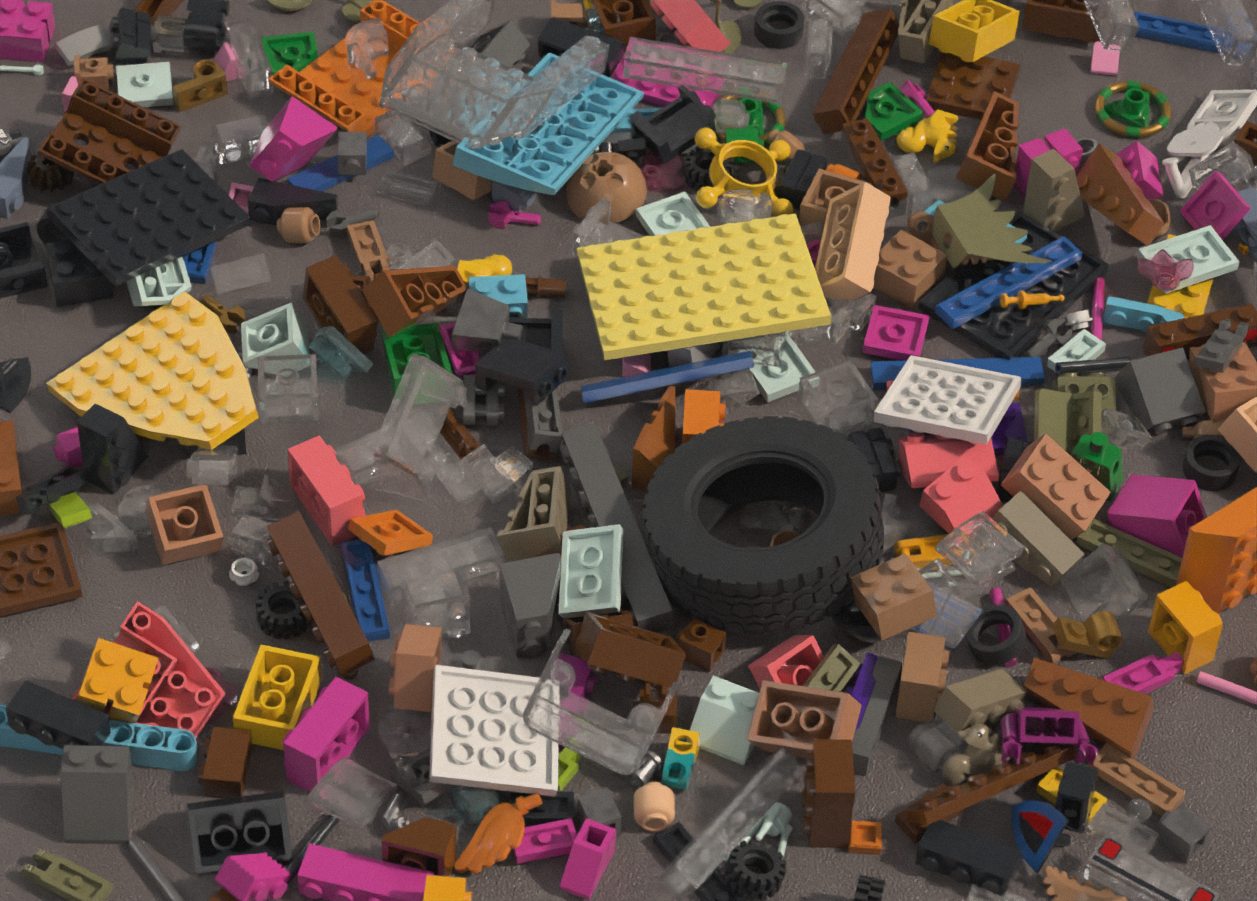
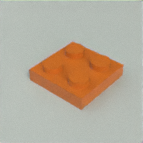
[348,509,433,556]

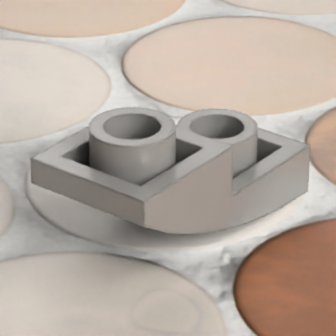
[54,24,112,66]

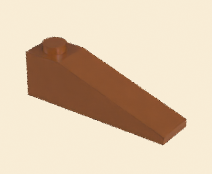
[631,385,675,491]
[0,420,22,516]

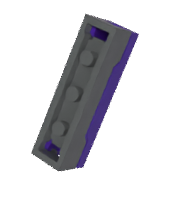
[847,653,903,776]

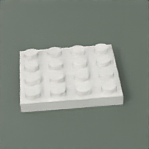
[874,355,1021,445]
[429,665,559,796]

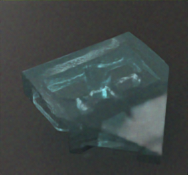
[309,326,373,379]

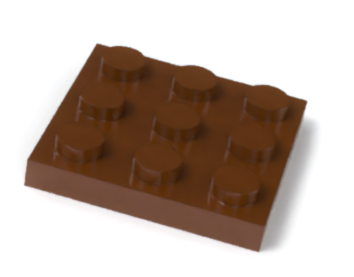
[926,52,1020,119]
[0,522,83,617]

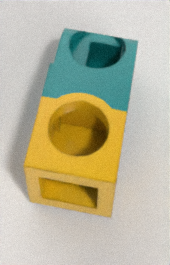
[661,727,700,790]

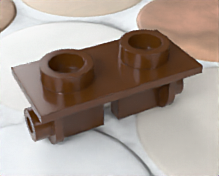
[429,407,484,464]

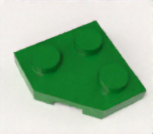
[261,31,318,81]
[865,82,924,141]

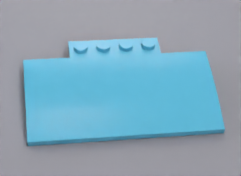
[452,53,644,195]

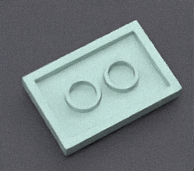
[1137,225,1239,294]
[558,524,624,619]

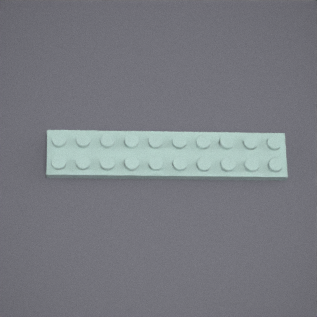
[636,192,818,402]

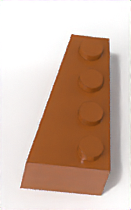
[955,91,1019,201]
[1076,143,1165,246]
[362,265,468,338]
[1023,657,1154,760]

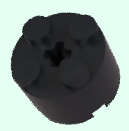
[184,0,230,52]

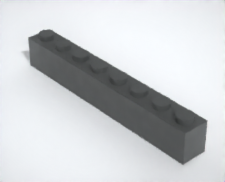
[559,423,674,632]

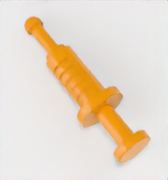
[1000,291,1065,309]

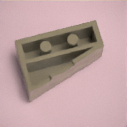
[898,0,954,64]

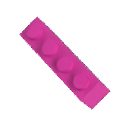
[297,844,434,901]

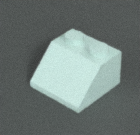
[241,302,310,374]
[687,676,759,765]

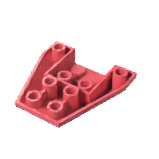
[71,601,226,739]

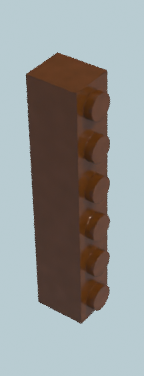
[812,8,899,134]
[266,511,375,676]

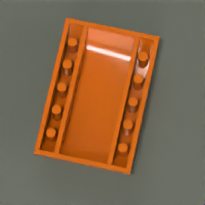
[1176,487,1257,614]

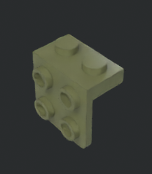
[1052,373,1117,434]
[1034,388,1102,453]

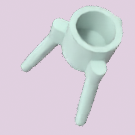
[724,802,792,862]

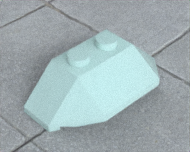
[126,256,191,306]

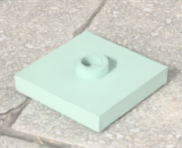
[116,62,174,108]

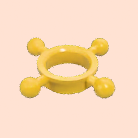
[695,127,793,217]

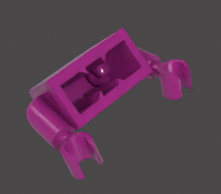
[1001,707,1098,767]

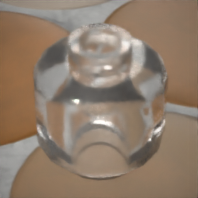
[711,98,750,134]

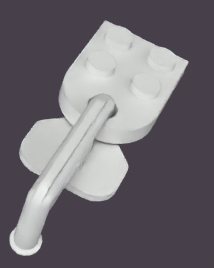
[1162,89,1257,198]

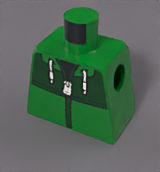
[1070,432,1123,501]

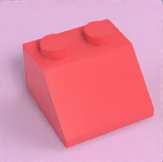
[919,454,1003,546]
[748,635,824,689]

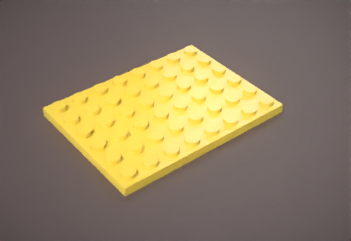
[577,214,831,360]

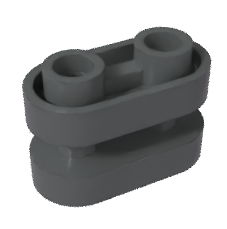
[463,374,504,425]

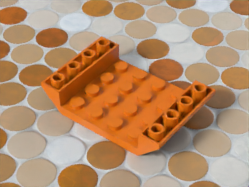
[268,0,457,137]

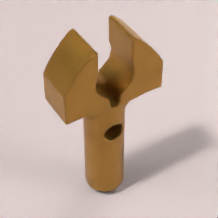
[201,294,245,333]

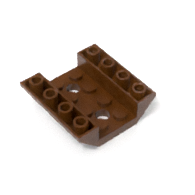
[38,78,182,184]

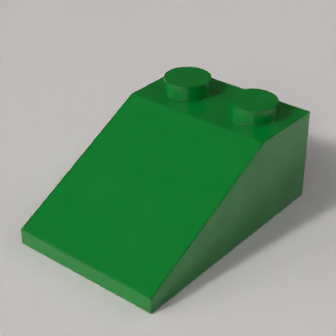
[381,322,453,407]

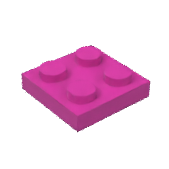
[1180,171,1251,240]
[863,305,929,361]

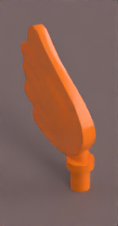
[454,793,542,874]

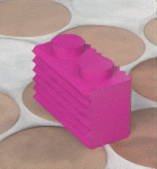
[215,853,291,901]

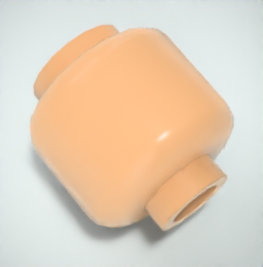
[633,782,675,832]

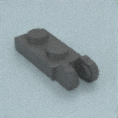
[1195,318,1248,373]

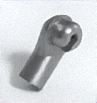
[381,794,410,833]

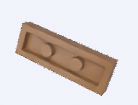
[1089,743,1186,816]

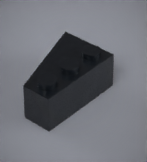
[77,403,149,495]

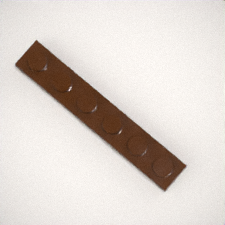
[906,743,1076,825]

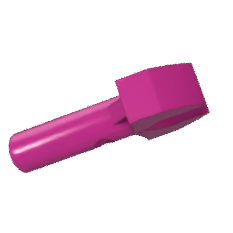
[901,79,935,118]
[488,201,541,229]

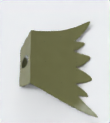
[932,174,1052,268]

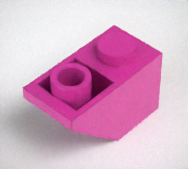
[560,818,616,900]

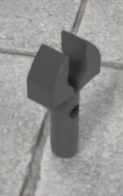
[326,208,378,238]
[1025,319,1072,357]

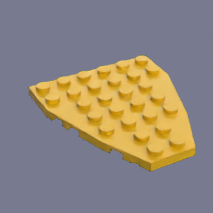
[46,291,259,450]

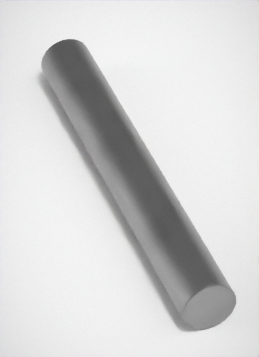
[128,839,185,901]

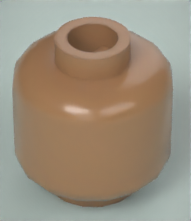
[277,207,320,244]

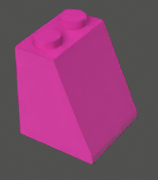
[249,96,337,182]
[1107,474,1207,558]

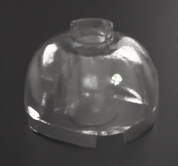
[717,190,773,225]

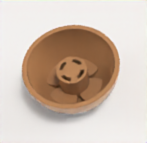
[566,152,647,224]

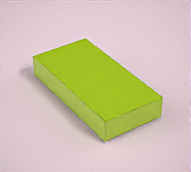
[47,492,92,528]

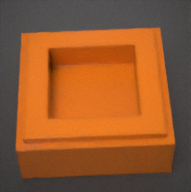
[849,820,882,855]

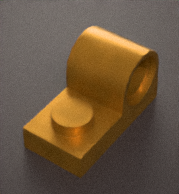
[173,59,228,112]
[1052,611,1123,659]

